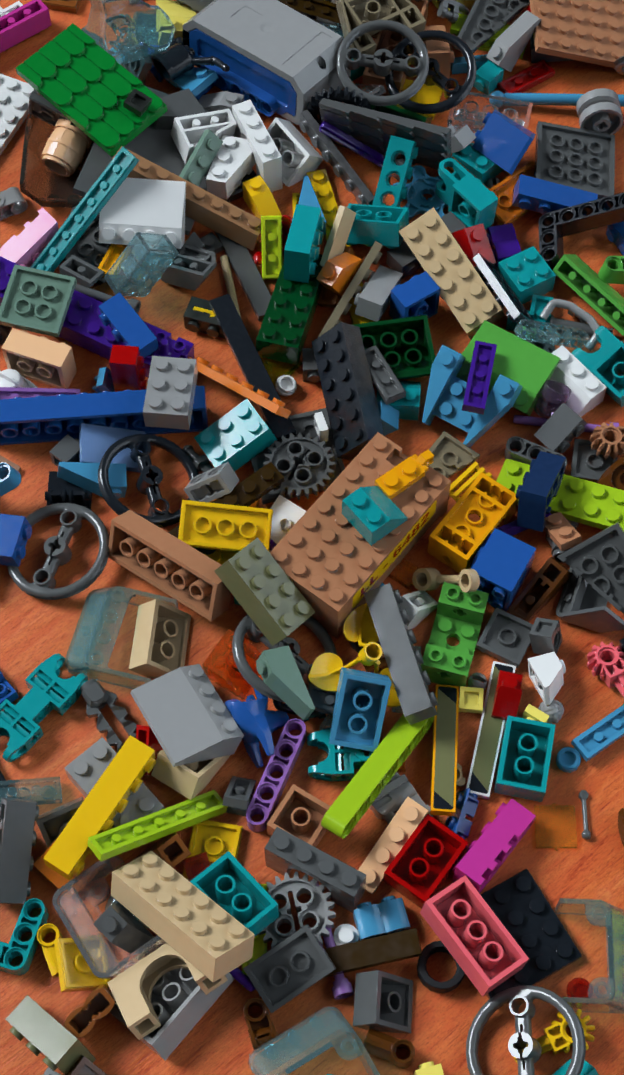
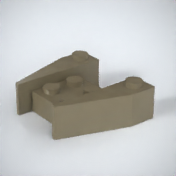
[336,0,426,60]

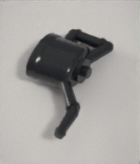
[151,37,230,82]

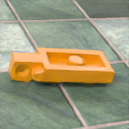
[374,449,434,499]

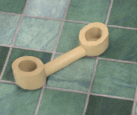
[412,567,480,593]

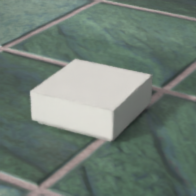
[314,412,329,442]

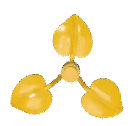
[308,603,401,707]

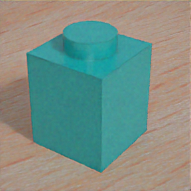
[473,60,504,96]

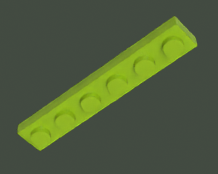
[87,790,228,862]

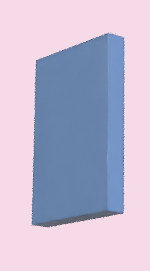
[79,423,145,472]

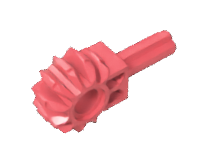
[587,641,624,698]

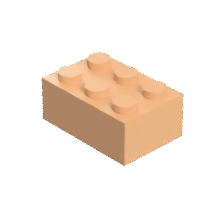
[1,328,77,389]

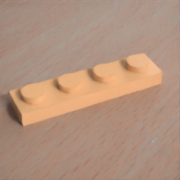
[358,796,429,894]

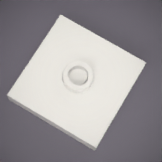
[270,495,306,544]

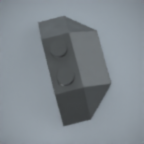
[142,244,217,291]

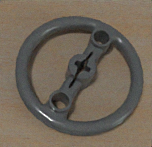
[337,20,429,106]
[7,503,109,600]
[232,614,337,702]
[466,985,586,1075]

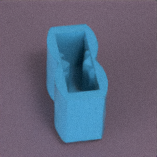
[353,896,411,941]

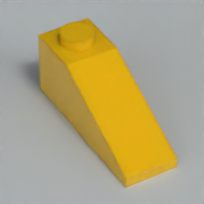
[242,175,282,219]

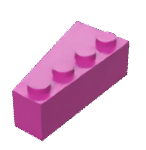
[452,798,536,894]

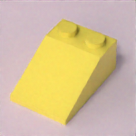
[156,0,197,48]

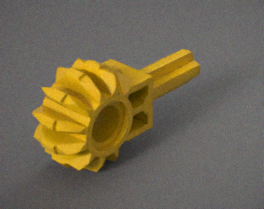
[514,1009,595,1064]

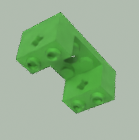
[421,582,489,689]

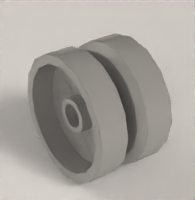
[576,88,624,135]

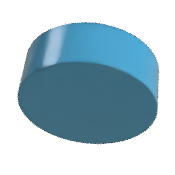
[556,747,581,773]

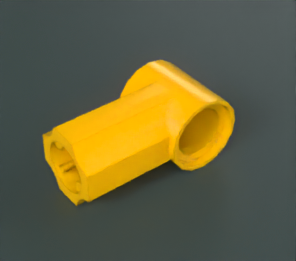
[37,923,63,978]

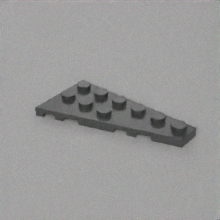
[453,0,530,53]

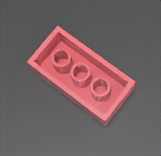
[420,875,529,997]

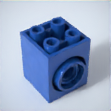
[470,528,536,612]

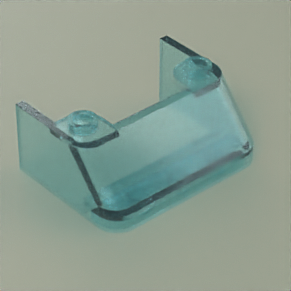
[555,898,624,1014]
[248,1006,380,1075]

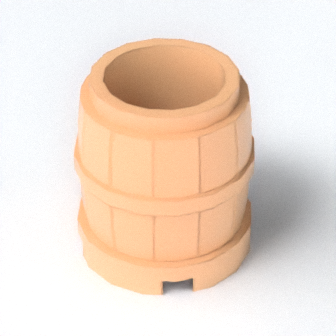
[41,119,92,177]

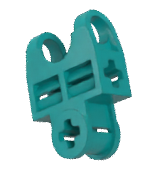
[307,728,373,782]

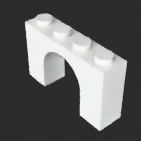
[232,100,283,192]

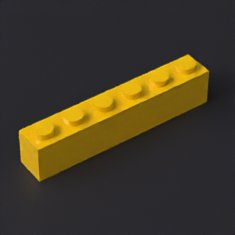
[43,735,157,881]

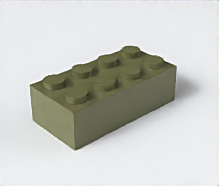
[215,537,315,646]

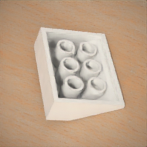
[99,178,186,249]

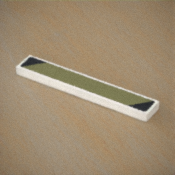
[466,661,516,800]

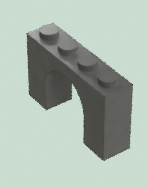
[264,827,366,913]

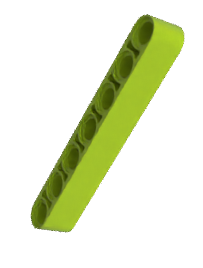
[321,714,435,839]

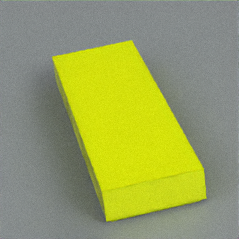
[261,215,283,279]

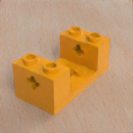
[427,472,518,574]

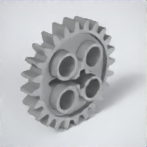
[259,871,336,949]

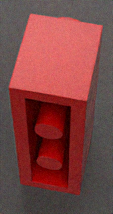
[109,345,148,392]

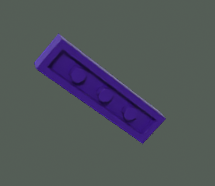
[462,341,497,415]

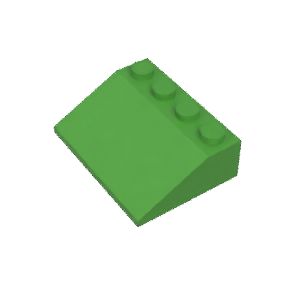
[456,320,561,416]

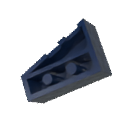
[516,451,566,532]

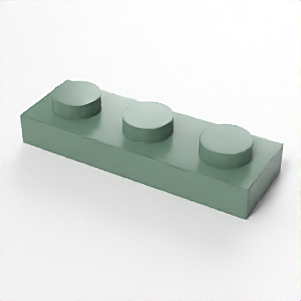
[179,130,223,186]

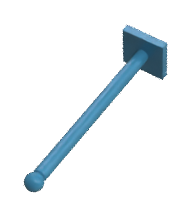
[490,91,624,107]

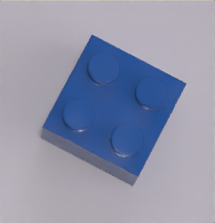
[389,271,440,319]

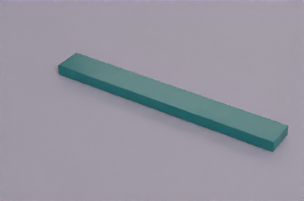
[30,146,140,272]

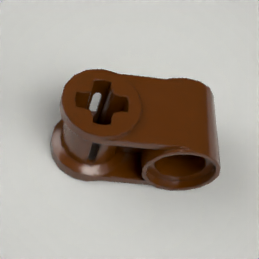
[243,998,280,1053]

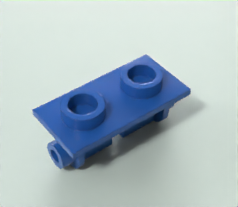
[445,788,479,840]

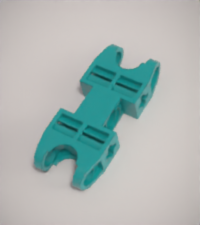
[0,653,88,762]

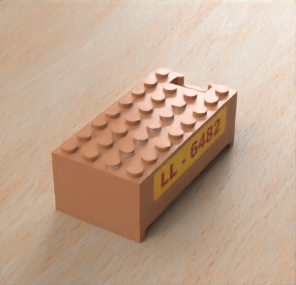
[270,432,451,639]

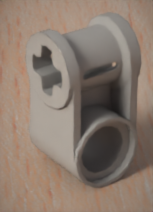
[0,187,28,221]

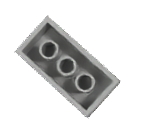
[64,737,165,828]

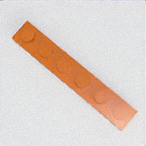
[187,356,291,419]

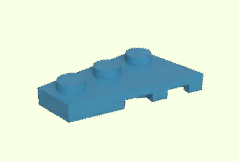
[169,67,218,97]

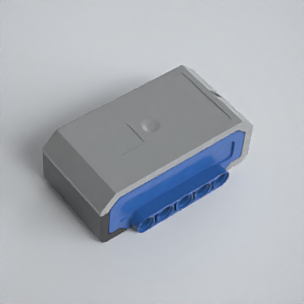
[182,0,352,125]

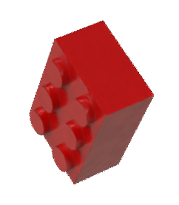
[383,814,469,909]

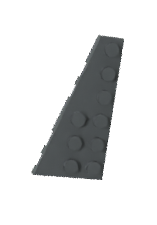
[557,522,624,613]

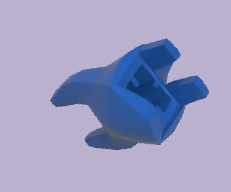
[224,689,290,768]

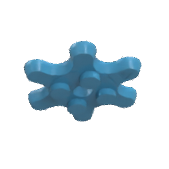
[392,165,449,220]

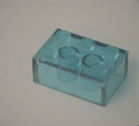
[104,232,179,297]

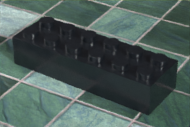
[312,322,385,461]

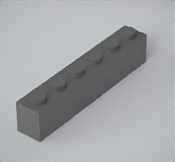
[364,583,438,725]

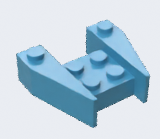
[422,344,523,447]

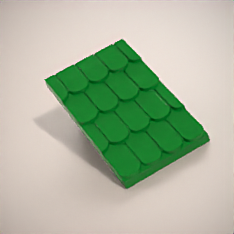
[16,24,168,157]

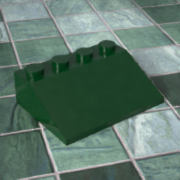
[354,315,435,380]

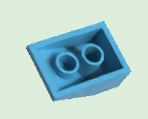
[329,667,392,752]

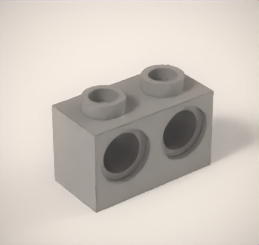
[184,462,239,502]

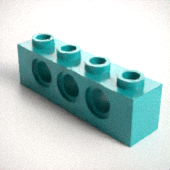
[372,135,419,207]

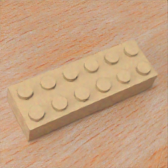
[399,207,505,338]
[111,851,255,982]

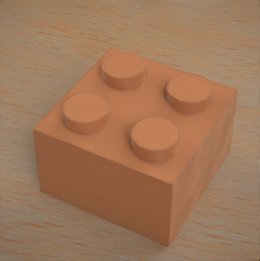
[267,784,330,847]

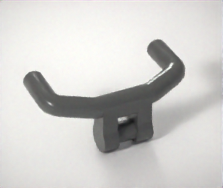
[415,0,469,24]

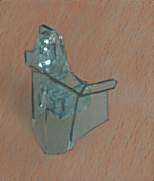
[81,0,176,65]

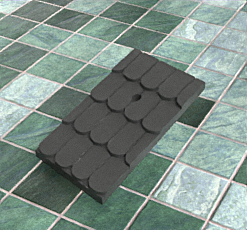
[319,98,451,170]

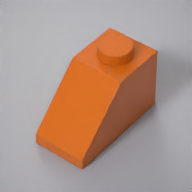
[316,252,363,296]

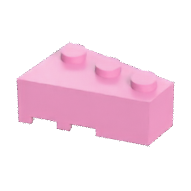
[0,207,59,267]

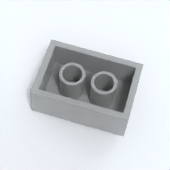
[143,356,198,430]

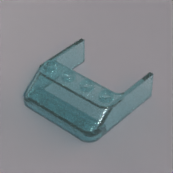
[65,586,178,689]

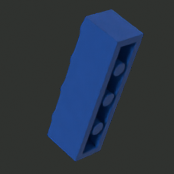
[512,174,598,214]

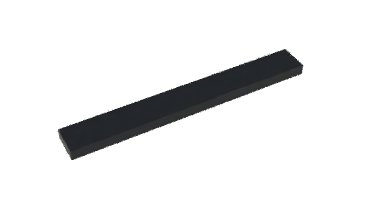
[209,294,296,441]

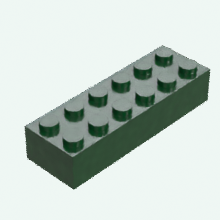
[256,254,323,365]

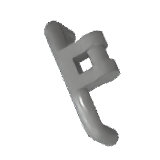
[539,299,599,351]

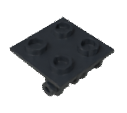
[45,471,92,510]

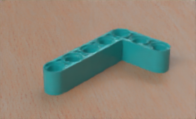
[0,898,49,976]

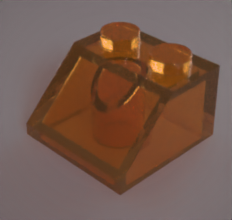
[202,629,261,699]

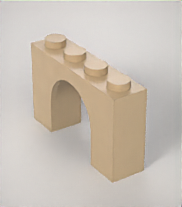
[107,943,228,1040]

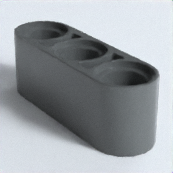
[504,436,567,473]

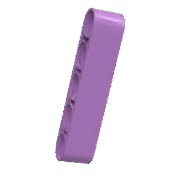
[246,718,306,833]

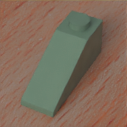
[256,645,315,720]

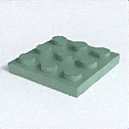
[0,264,77,337]

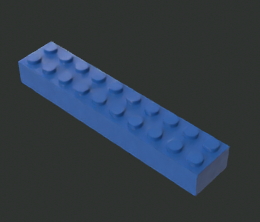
[0,385,208,445]

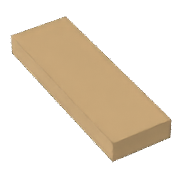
[320,205,356,267]

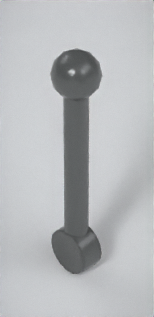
[578,790,591,840]

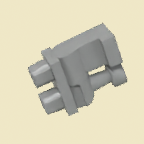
[369,772,433,824]

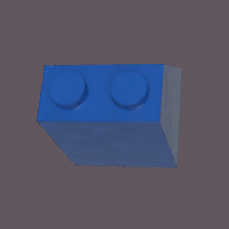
[472,110,536,175]

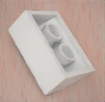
[267,117,323,187]
[542,345,607,417]

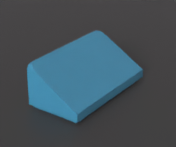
[450,54,489,74]

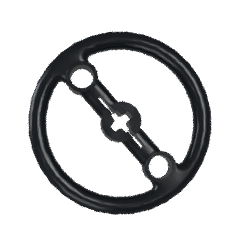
[385,30,476,114]
[98,434,199,527]

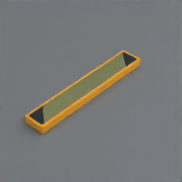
[430,684,459,816]

